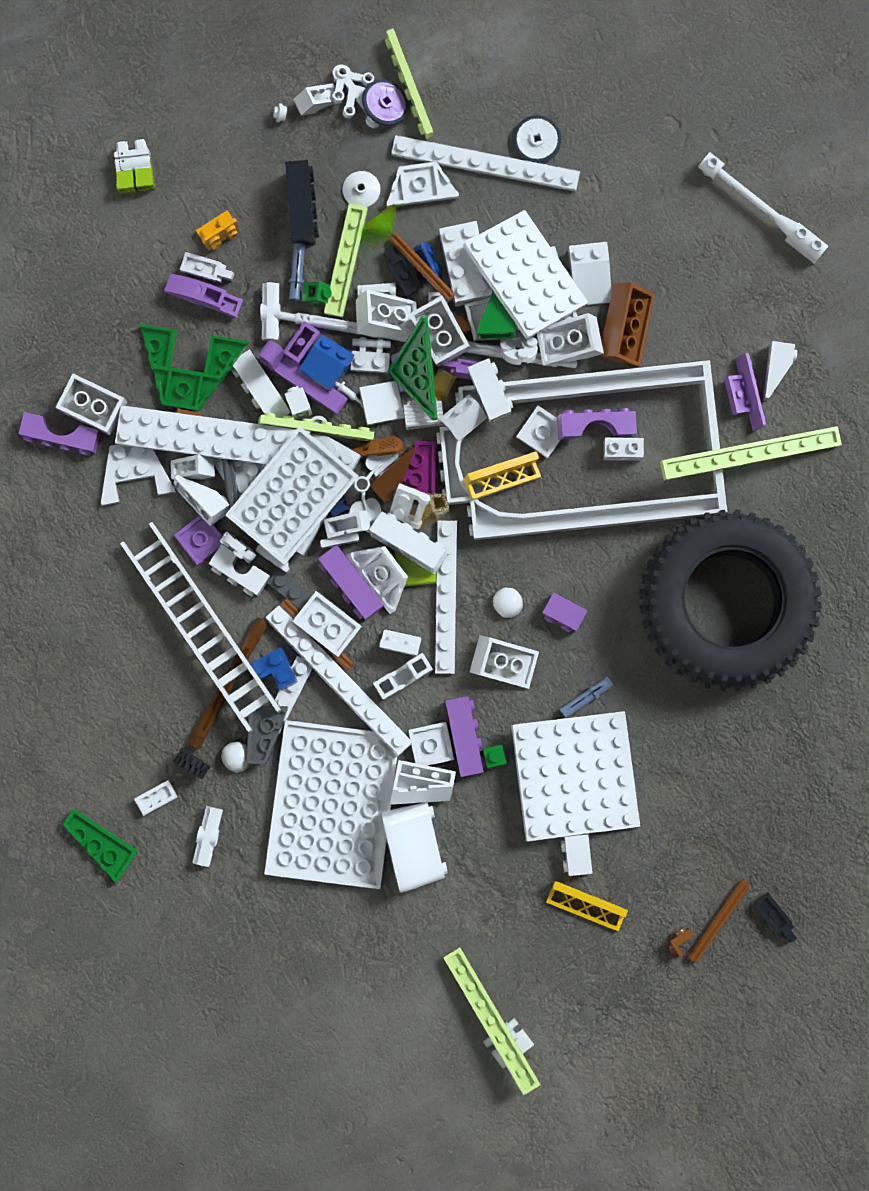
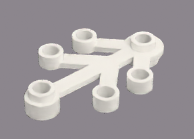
[332,65,380,128]

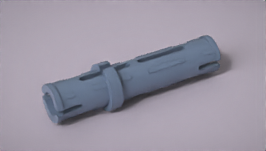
[289,243,305,302]
[560,676,613,718]

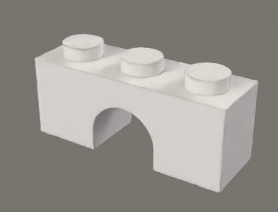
[209,544,271,597]
[373,653,433,700]

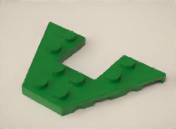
[139,324,249,411]

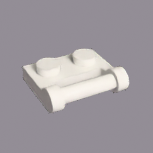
[389,483,430,529]

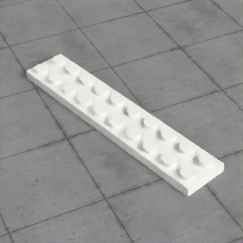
[115,405,311,465]

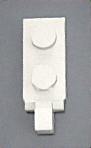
[180,252,234,282]

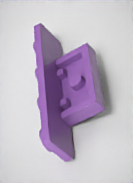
[724,353,766,431]

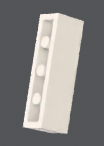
[230,350,292,418]
[369,512,447,574]

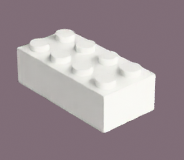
[439,221,492,307]

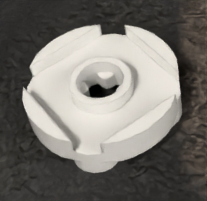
[499,330,538,365]
[220,531,256,563]

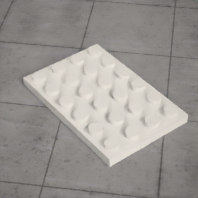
[463,210,588,339]
[226,426,359,565]

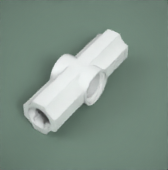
[260,282,281,342]
[193,806,223,867]

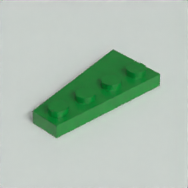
[63,808,139,883]

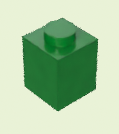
[483,745,506,768]

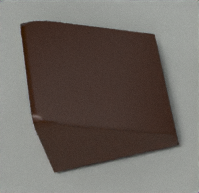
[454,314,471,334]

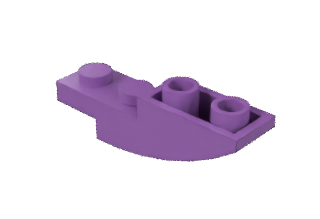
[164,274,243,319]

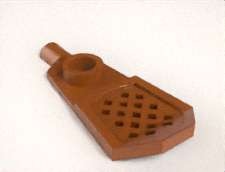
[351,435,404,457]

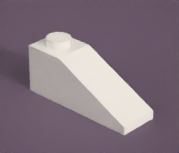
[763,341,797,401]
[173,475,229,526]

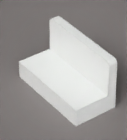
[439,395,487,441]

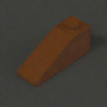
[369,447,415,503]

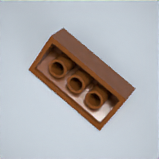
[599,282,655,367]

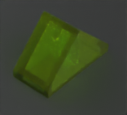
[363,204,397,237]

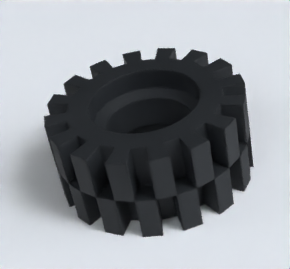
[173,748,211,780]

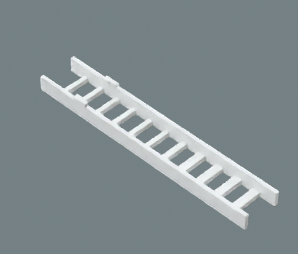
[120,522,282,733]

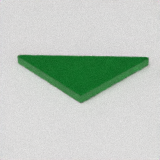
[387,315,438,421]

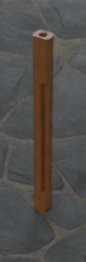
[188,617,269,749]

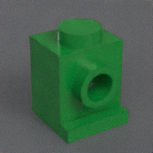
[301,281,332,306]

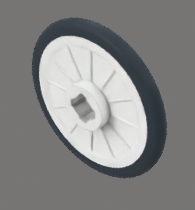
[513,115,562,163]

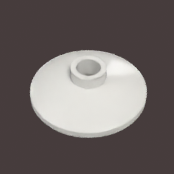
[343,171,380,207]

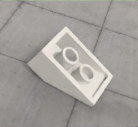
[568,242,612,305]
[356,290,417,337]
[537,313,604,366]
[470,635,539,689]

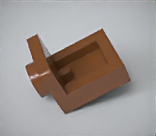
[668,927,694,958]

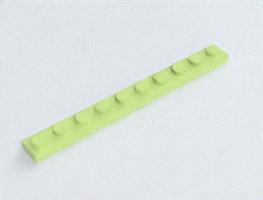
[660,426,842,480]

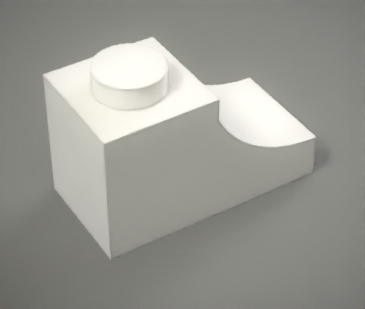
[294,84,340,116]
[171,455,215,480]

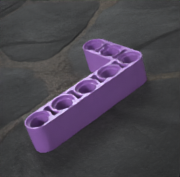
[258,339,348,415]

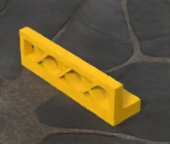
[463,452,541,500]
[546,880,628,931]

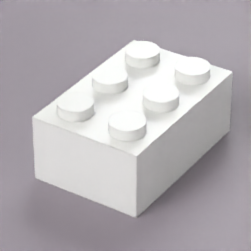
[409,296,471,367]
[56,374,127,436]

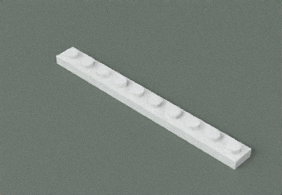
[392,135,580,191]
[265,605,412,756]

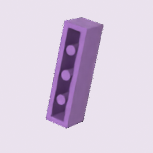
[318,545,384,620]
[445,696,486,777]

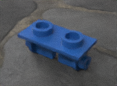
[414,242,443,282]

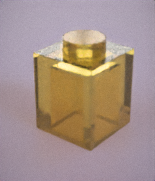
[434,368,456,401]
[422,493,450,520]

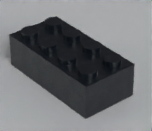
[285,160,319,245]

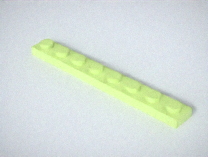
[443,948,541,1095]

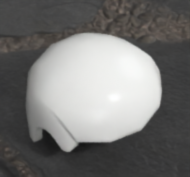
[493,587,523,618]
[221,741,250,773]

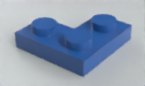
[250,647,298,691]

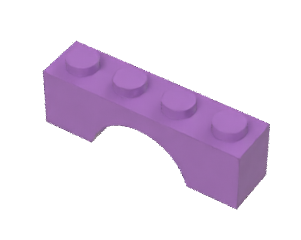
[557,408,637,440]
[19,412,101,456]

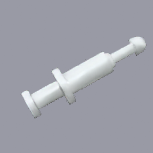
[335,381,363,408]

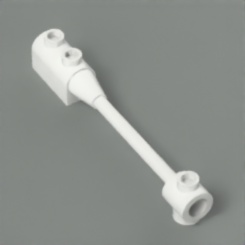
[698,153,828,264]

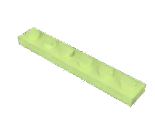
[384,29,433,140]
[324,204,368,318]
[258,413,374,442]

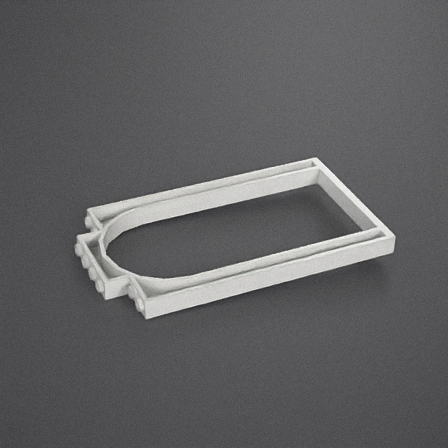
[436,360,727,540]

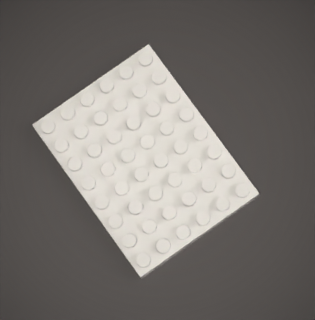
[265,720,397,889]

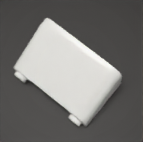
[382,802,448,893]

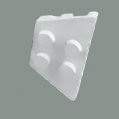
[387,162,459,208]
[346,546,408,614]

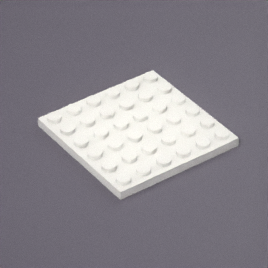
[511,711,640,841]

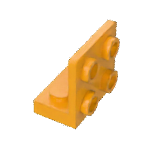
[196,210,240,251]

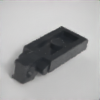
[384,246,423,297]
[753,892,797,943]

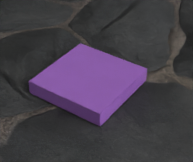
[173,515,224,566]

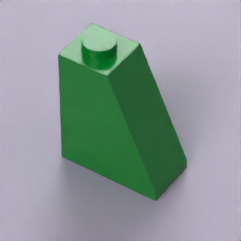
[477,291,516,341]

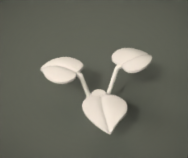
[349,453,399,533]

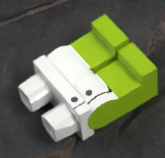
[114,139,155,193]

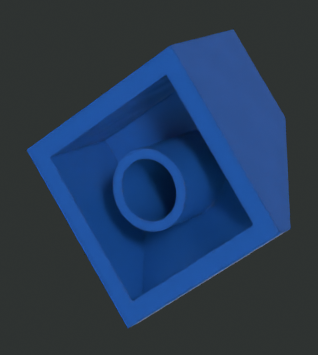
[298,335,354,391]

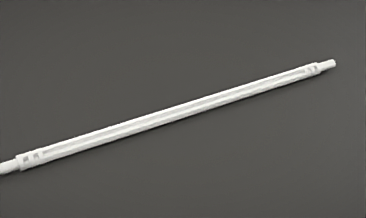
[280,312,577,368]

